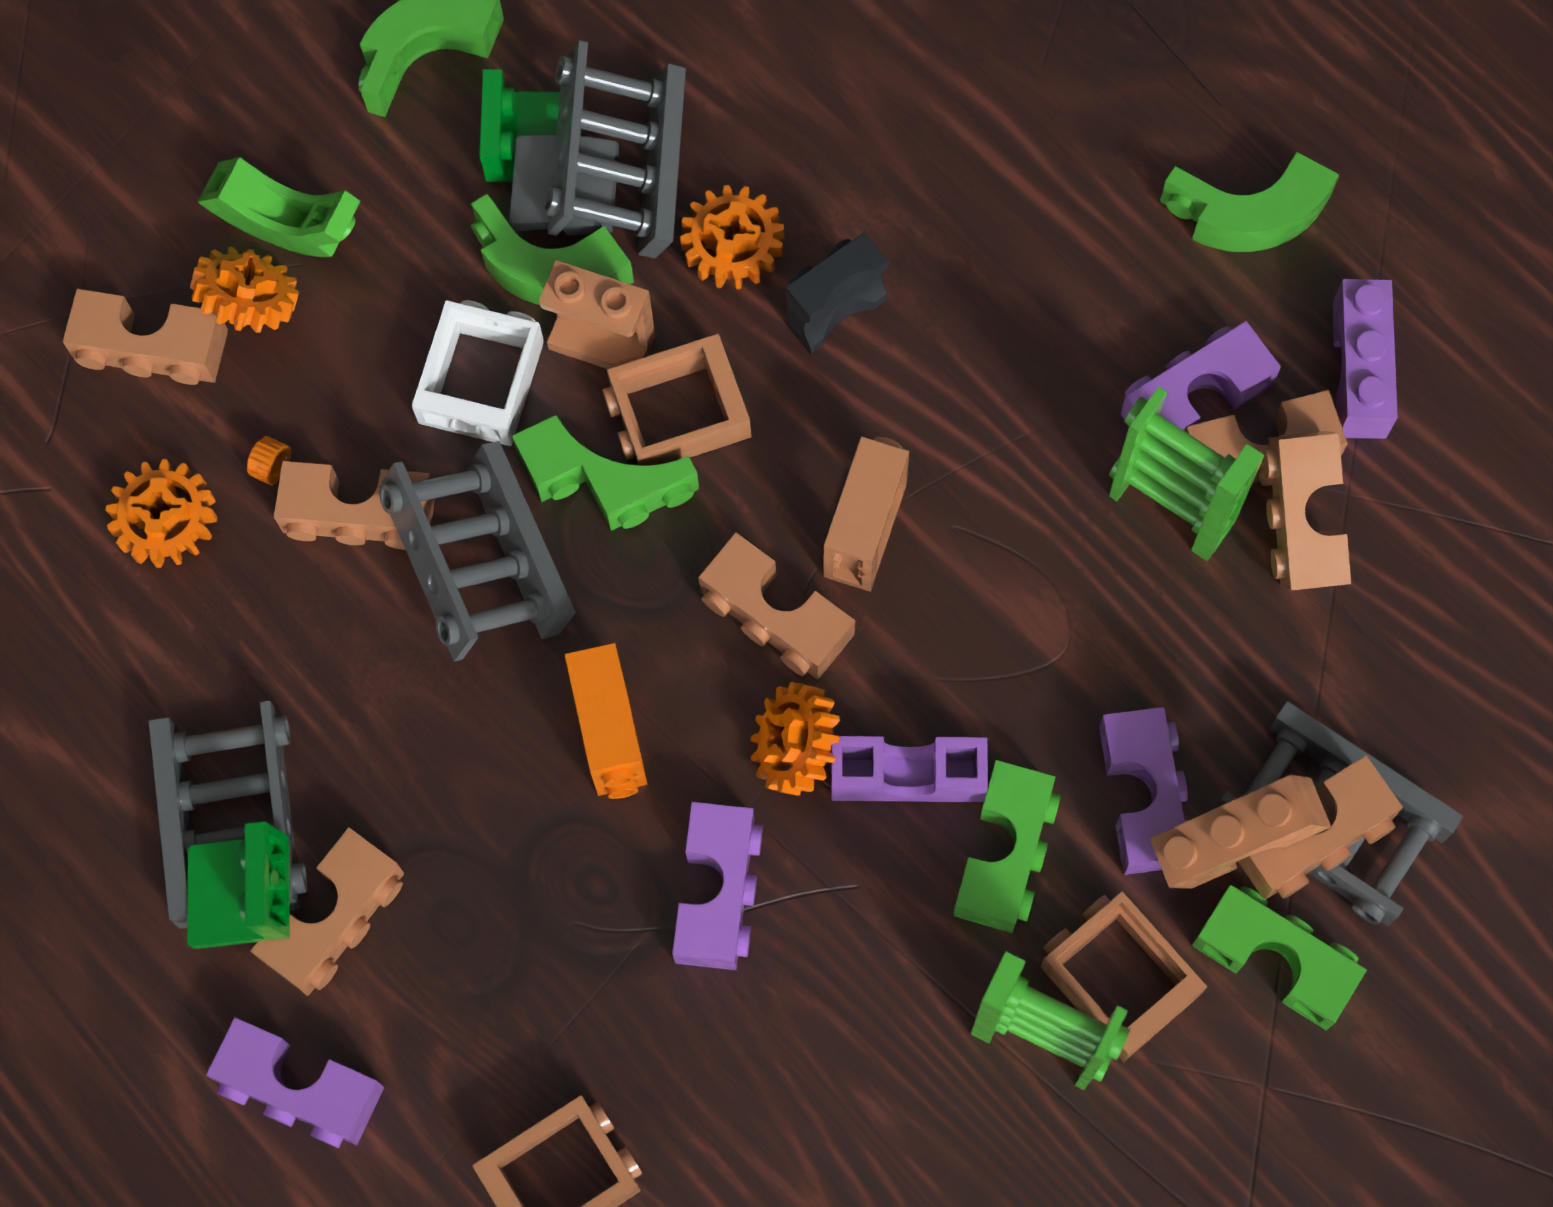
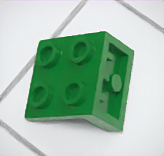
[480,69,583,182]
[187,821,290,949]

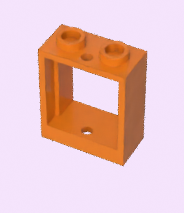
[565,643,648,799]

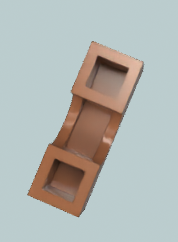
[63,289,228,385]
[1185,390,1348,486]
[1262,431,1351,590]
[274,461,435,549]
[699,533,855,680]
[1238,755,1403,900]
[1150,775,1331,888]
[251,827,404,996]

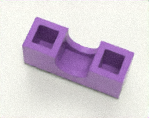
[1332,279,1398,439]
[1121,321,1281,431]
[1099,707,1189,875]
[832,736,988,802]
[672,802,763,970]
[206,1018,384,1148]

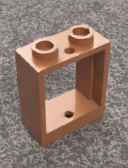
[602,334,751,466]
[824,437,910,592]
[1040,891,1207,1062]
[472,1095,643,1207]

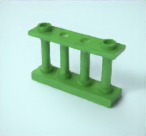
[1109,387,1265,561]
[970,952,1130,1090]

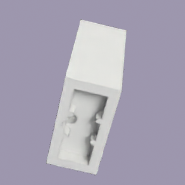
[412,300,544,446]

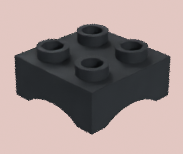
[786,232,889,354]

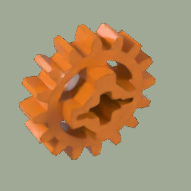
[680,185,784,290]
[190,247,299,333]
[106,459,217,568]
[751,682,840,796]

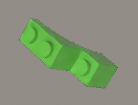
[512,415,699,531]

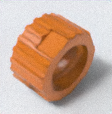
[247,436,291,485]

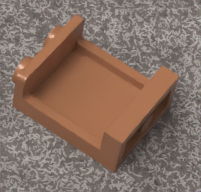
[539,260,656,369]

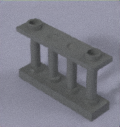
[543,40,686,259]
[379,441,576,662]
[149,701,308,929]
[1216,701,1464,926]

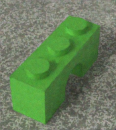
[953,760,1061,933]
[1192,885,1367,1031]

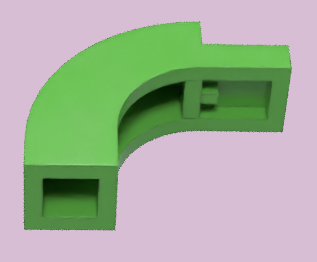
[358,0,504,117]
[1160,152,1339,252]
[198,157,360,257]
[471,194,634,305]

